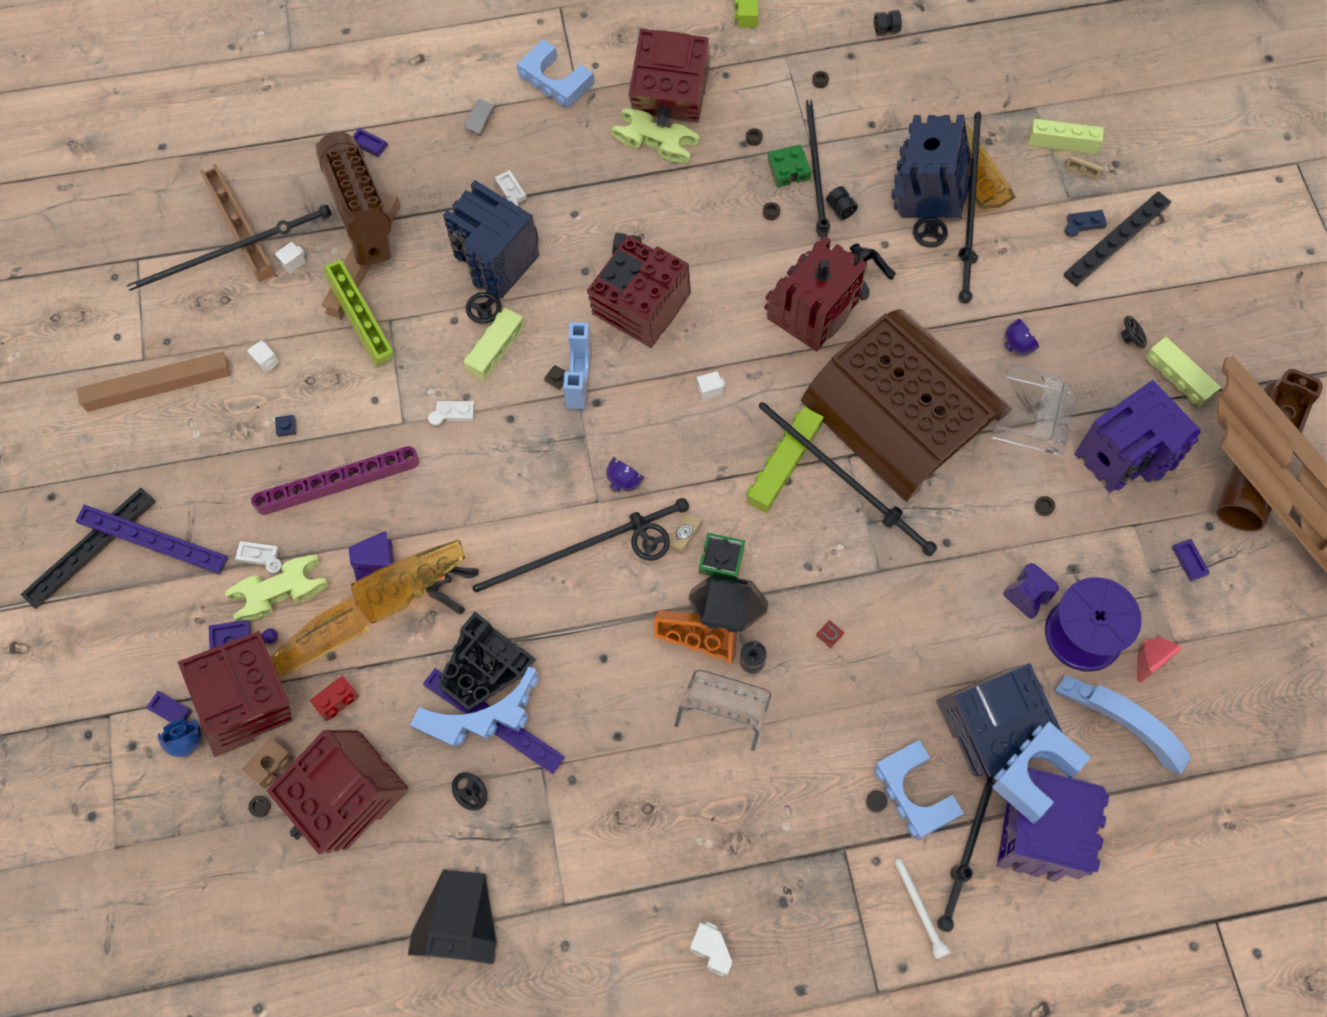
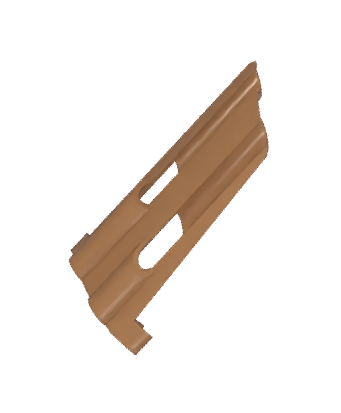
[1217,356,1327,573]

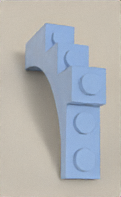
[410,667,539,749]

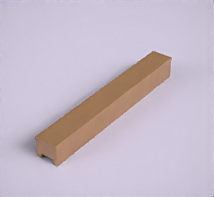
[200,163,275,282]
[322,192,401,320]
[77,351,231,412]

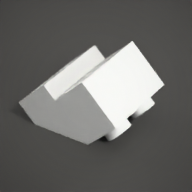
[690,922,732,978]

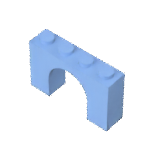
[517,39,594,109]
[563,322,591,410]
[992,722,1091,824]
[874,740,964,841]

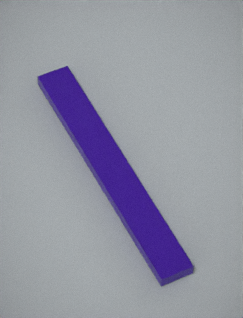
[75,505,228,575]
[423,668,565,775]

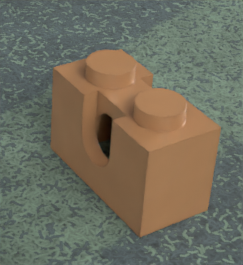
[242,738,293,788]

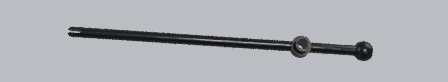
[806,99,830,240]
[958,111,981,303]
[127,204,332,291]
[759,402,937,556]
[472,498,689,592]
[937,774,997,932]

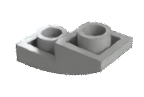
[464,99,494,135]

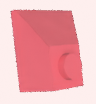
[1137,636,1182,683]

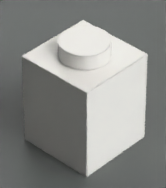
[275,242,306,274]
[247,340,280,373]
[696,371,725,401]

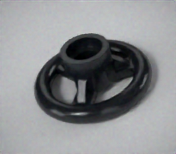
[913,218,948,247]
[465,292,502,324]
[1121,315,1147,348]
[631,523,670,561]
[452,772,488,811]

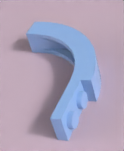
[1055,675,1191,775]

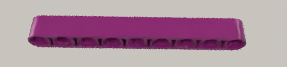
[251,446,420,515]

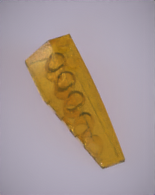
[953,120,1016,209]
[350,540,465,624]
[270,596,369,679]

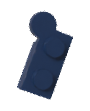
[1065,209,1107,237]

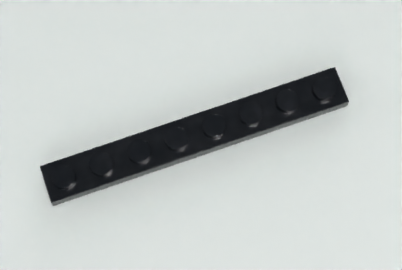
[1063,191,1172,287]
[20,487,156,609]

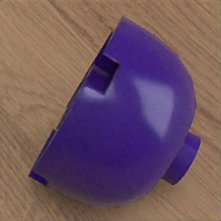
[1004,318,1040,356]
[606,457,645,492]

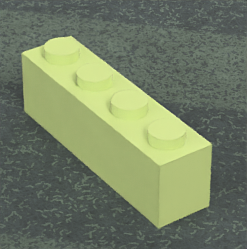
[1028,119,1104,154]
[464,308,525,381]
[1145,337,1221,408]

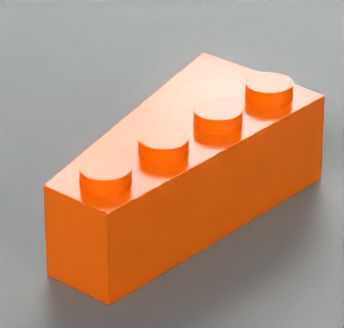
[654,610,737,664]

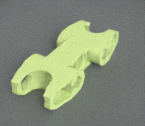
[611,108,700,163]
[225,555,329,621]

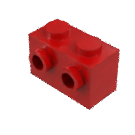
[309,675,359,721]

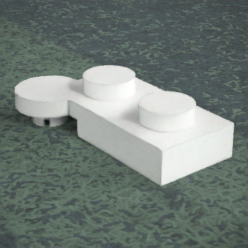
[495,170,527,206]
[428,401,475,426]
[235,541,282,574]

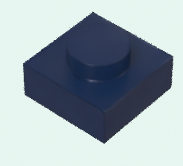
[275,415,297,437]

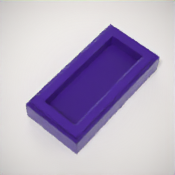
[353,128,388,157]
[1172,539,1210,582]
[146,691,192,723]

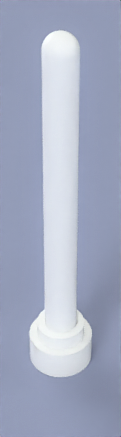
[895,858,951,960]

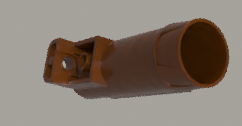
[316,131,392,266]
[1216,369,1323,531]

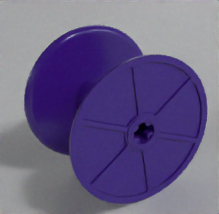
[1045,577,1142,672]

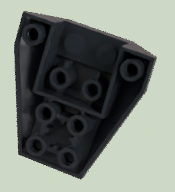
[689,574,768,632]
[408,870,497,965]

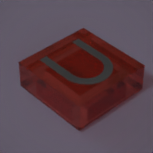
[816,620,844,648]

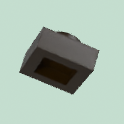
[544,364,565,390]

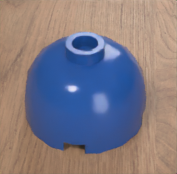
[158,718,202,757]

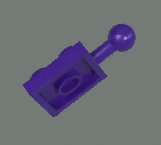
[209,620,278,649]

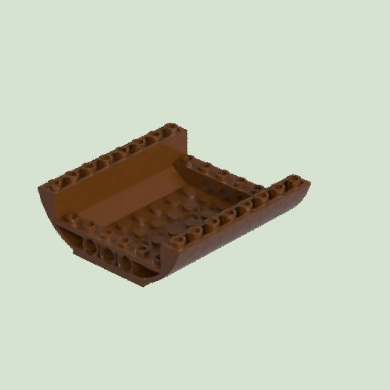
[801,309,1012,502]

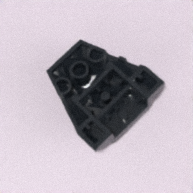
[438,612,536,711]

